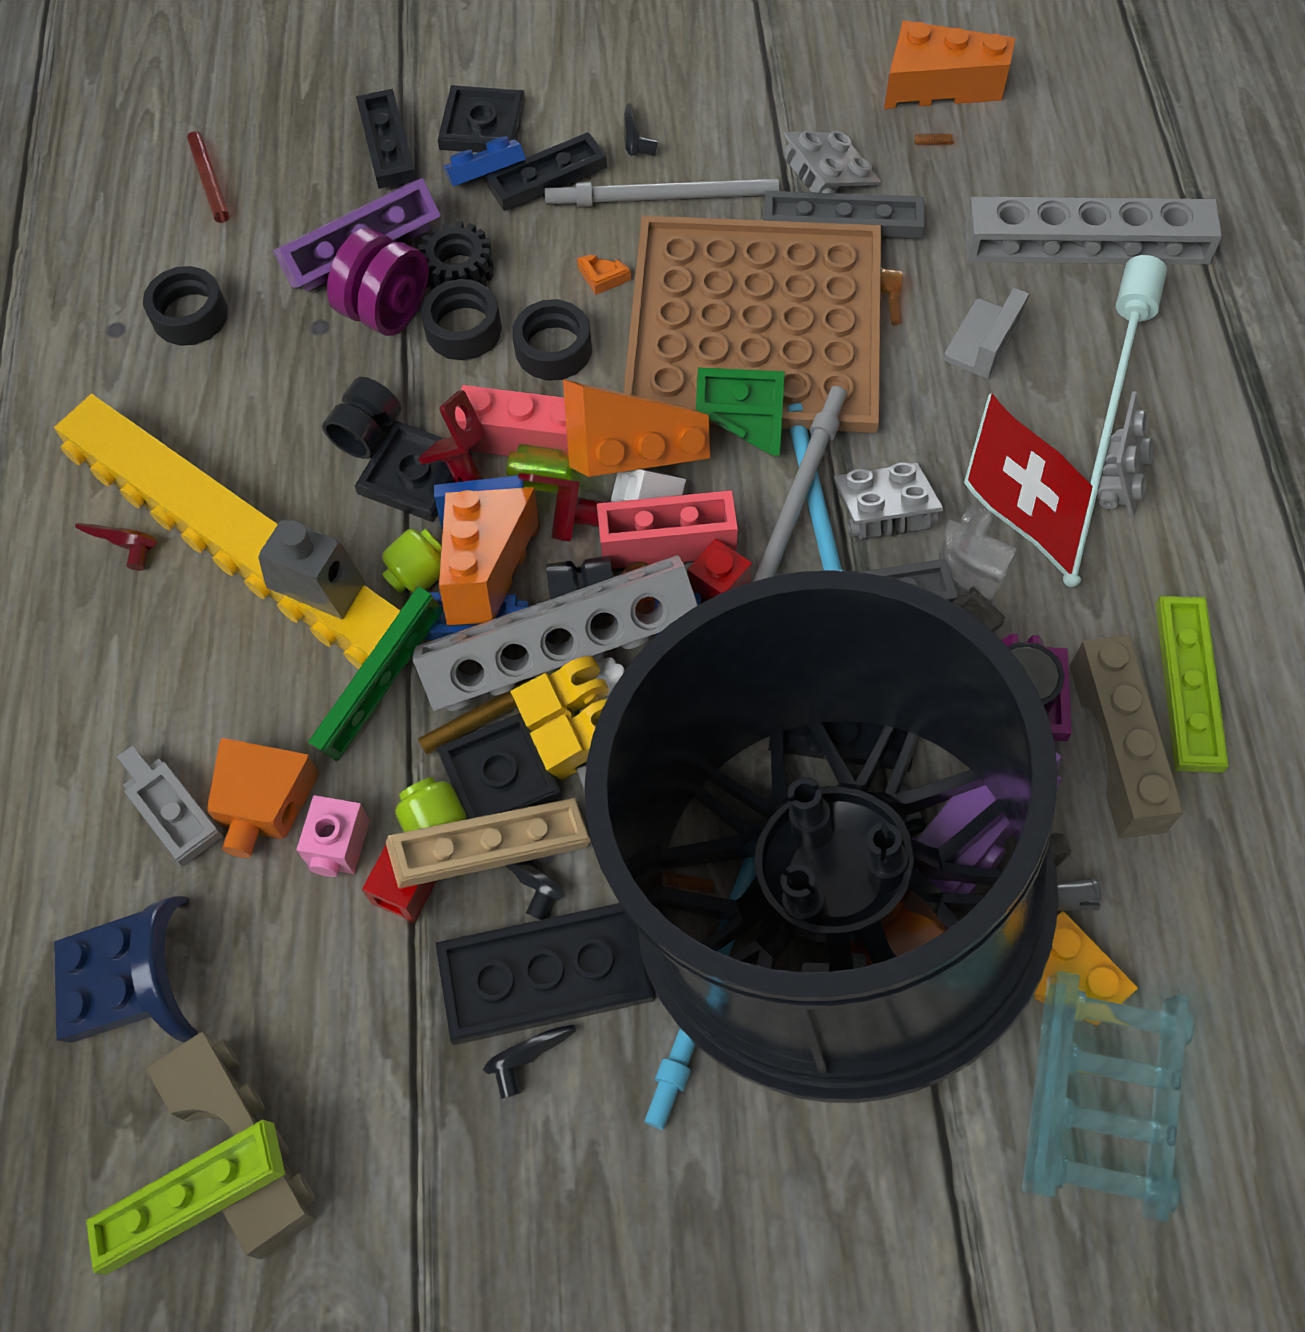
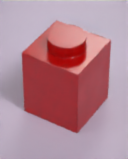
[687,538,752,604]
[362,845,437,923]

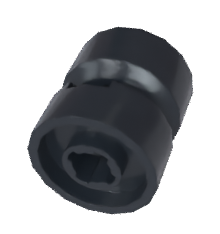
[322,377,402,459]
[546,556,613,617]

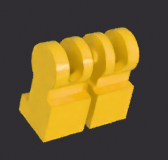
[510,656,610,780]

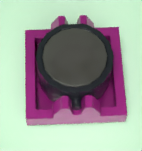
[1001,633,1072,741]

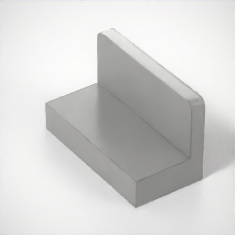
[943,288,1029,379]

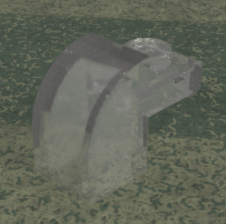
[939,501,1017,606]

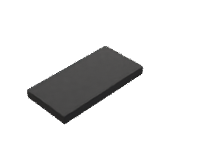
[435,903,653,1045]

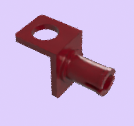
[418,390,486,482]
[518,473,612,542]

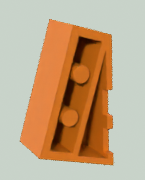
[563,379,710,477]
[439,487,540,625]

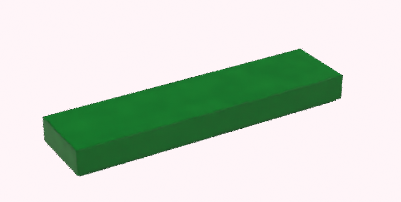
[308,586,443,762]

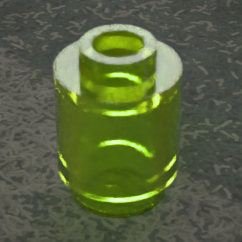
[506,444,572,493]

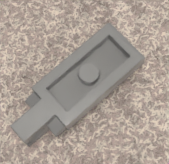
[117,745,223,867]

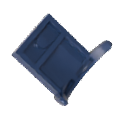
[54,896,198,1043]

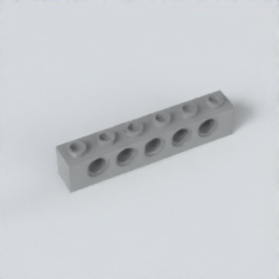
[965,197,1222,265]
[413,555,698,711]

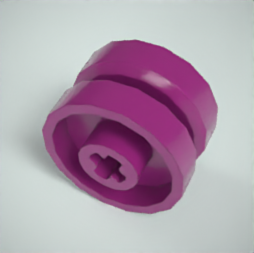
[327,228,429,336]

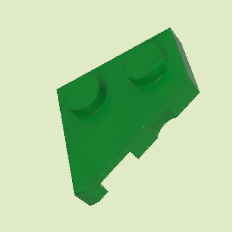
[695,367,785,457]

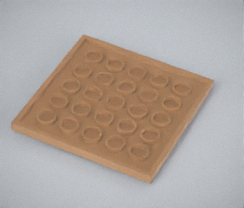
[623,216,881,433]

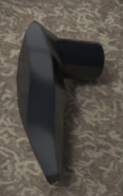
[624,103,658,156]
[505,861,564,920]
[483,1024,576,1099]

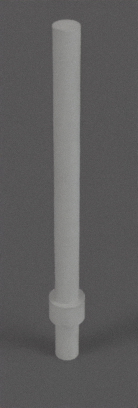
[545,179,779,207]
[753,386,847,582]

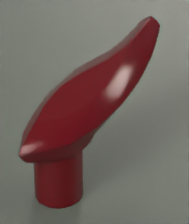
[75,523,157,571]

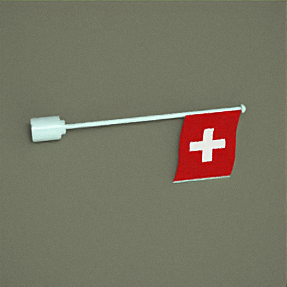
[964,255,1167,588]

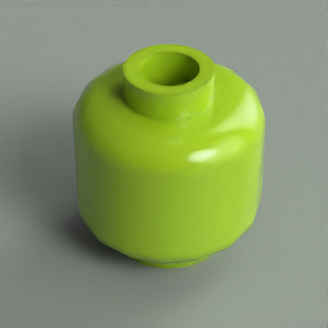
[382,528,442,593]
[395,777,467,832]

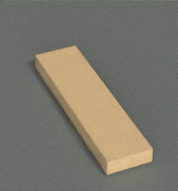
[386,798,591,888]

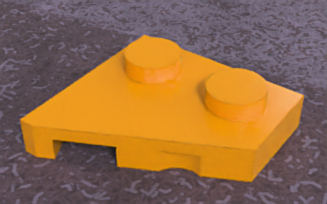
[1034,911,1138,1025]

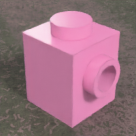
[296,795,370,877]

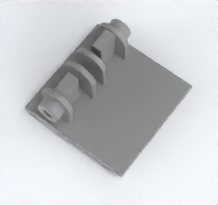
[783,130,882,193]
[1096,392,1154,517]
[834,463,943,540]

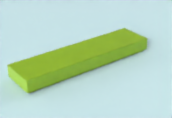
[1155,596,1229,773]
[86,1119,285,1275]

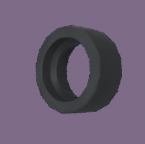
[143,266,228,346]
[420,279,502,360]
[512,299,592,381]

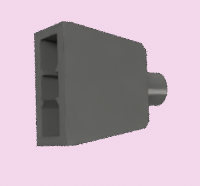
[258,519,365,619]

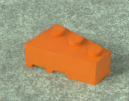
[884,20,1016,109]

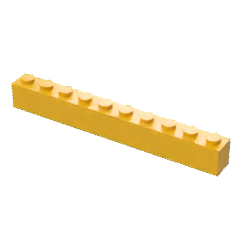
[54,393,400,669]

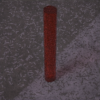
[187,131,230,223]

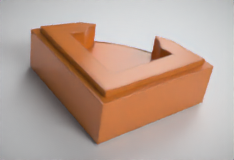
[577,255,631,295]

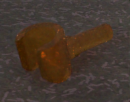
[880,268,903,325]

